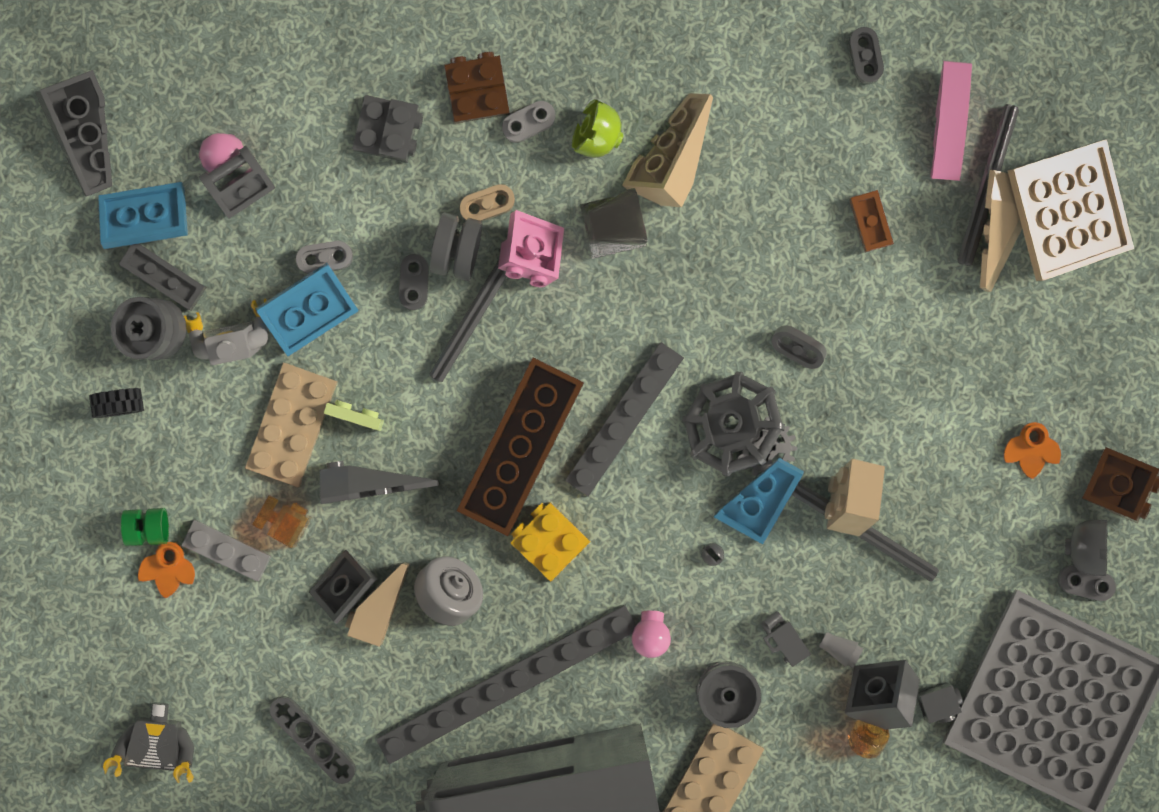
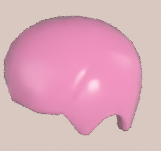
[199,133,243,175]

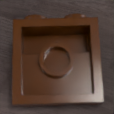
[444,52,510,124]
[1082,447,1159,524]

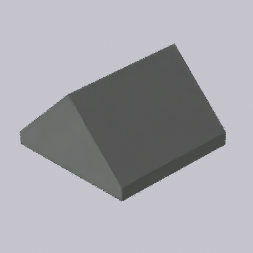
[309,550,378,624]

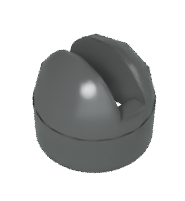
[701,543,724,566]

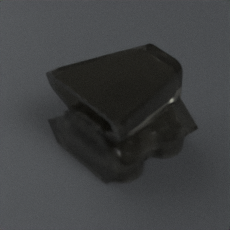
[580,188,648,259]

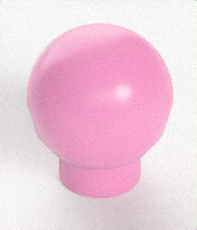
[632,610,671,658]

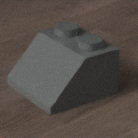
[845,660,920,730]

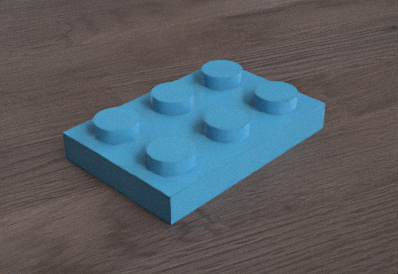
[98,182,188,249]
[255,263,359,357]

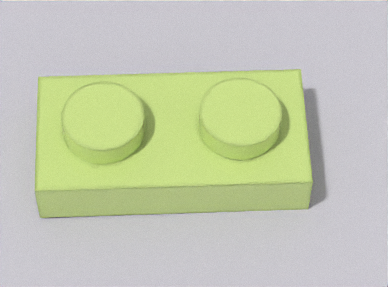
[324,400,384,431]

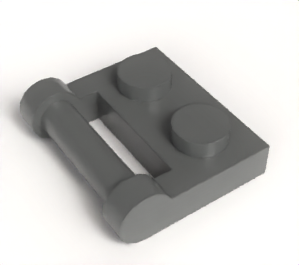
[199,145,275,219]

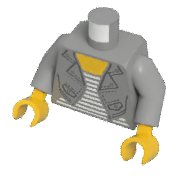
[184,298,268,365]

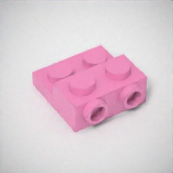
[498,210,564,288]

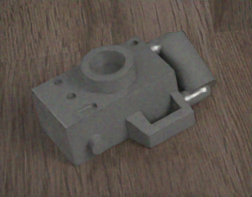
[761,611,811,667]

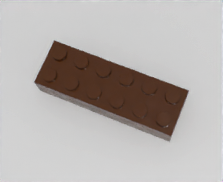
[457,357,584,536]

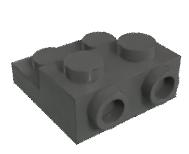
[352,95,424,163]

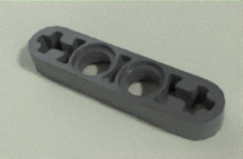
[270,696,356,784]

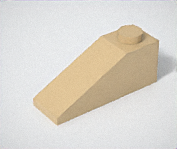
[345,562,410,647]

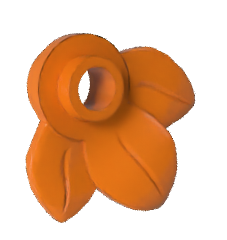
[1004,422,1061,479]
[138,542,195,598]

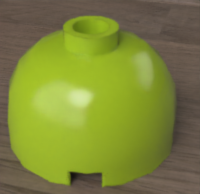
[572,99,623,158]

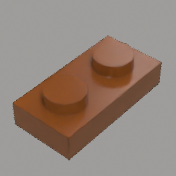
[849,190,894,253]

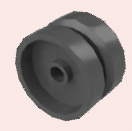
[430,212,483,282]
[111,296,186,360]
[696,661,761,728]

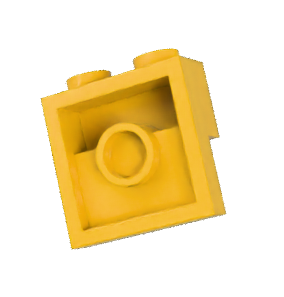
[510,502,590,582]

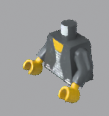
[103,702,194,783]

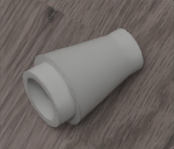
[819,632,864,668]

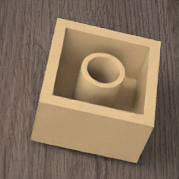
[825,459,885,536]

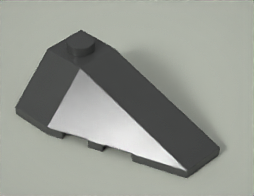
[35,70,112,197]
[320,461,439,504]

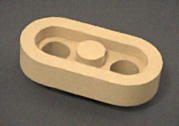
[460,184,515,221]

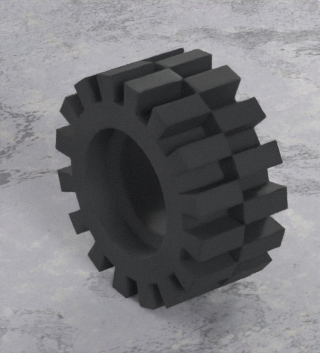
[89,388,144,418]

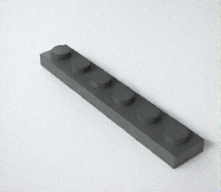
[565,342,684,497]

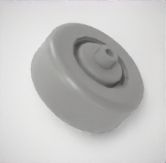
[414,556,483,626]

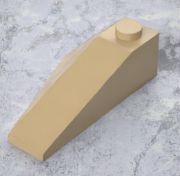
[622,93,713,207]
[980,170,1022,292]

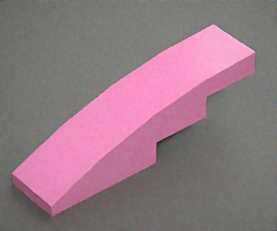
[931,61,972,181]

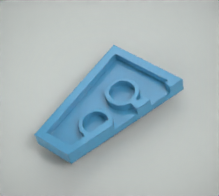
[714,458,804,544]

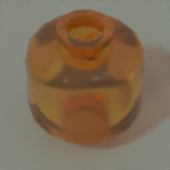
[848,720,890,759]

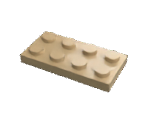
[245,362,337,487]
[663,723,764,812]

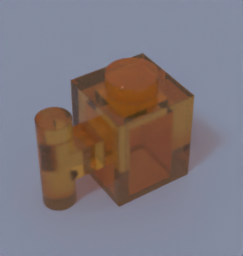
[252,495,312,548]

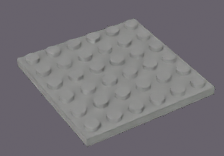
[942,589,1159,812]

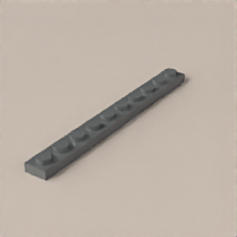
[376,605,636,765]

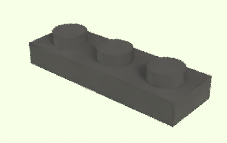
[119,244,207,311]

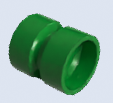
[121,508,169,546]

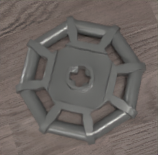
[682,371,785,476]

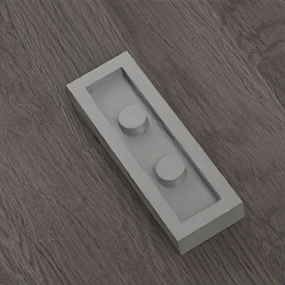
[182,520,271,582]

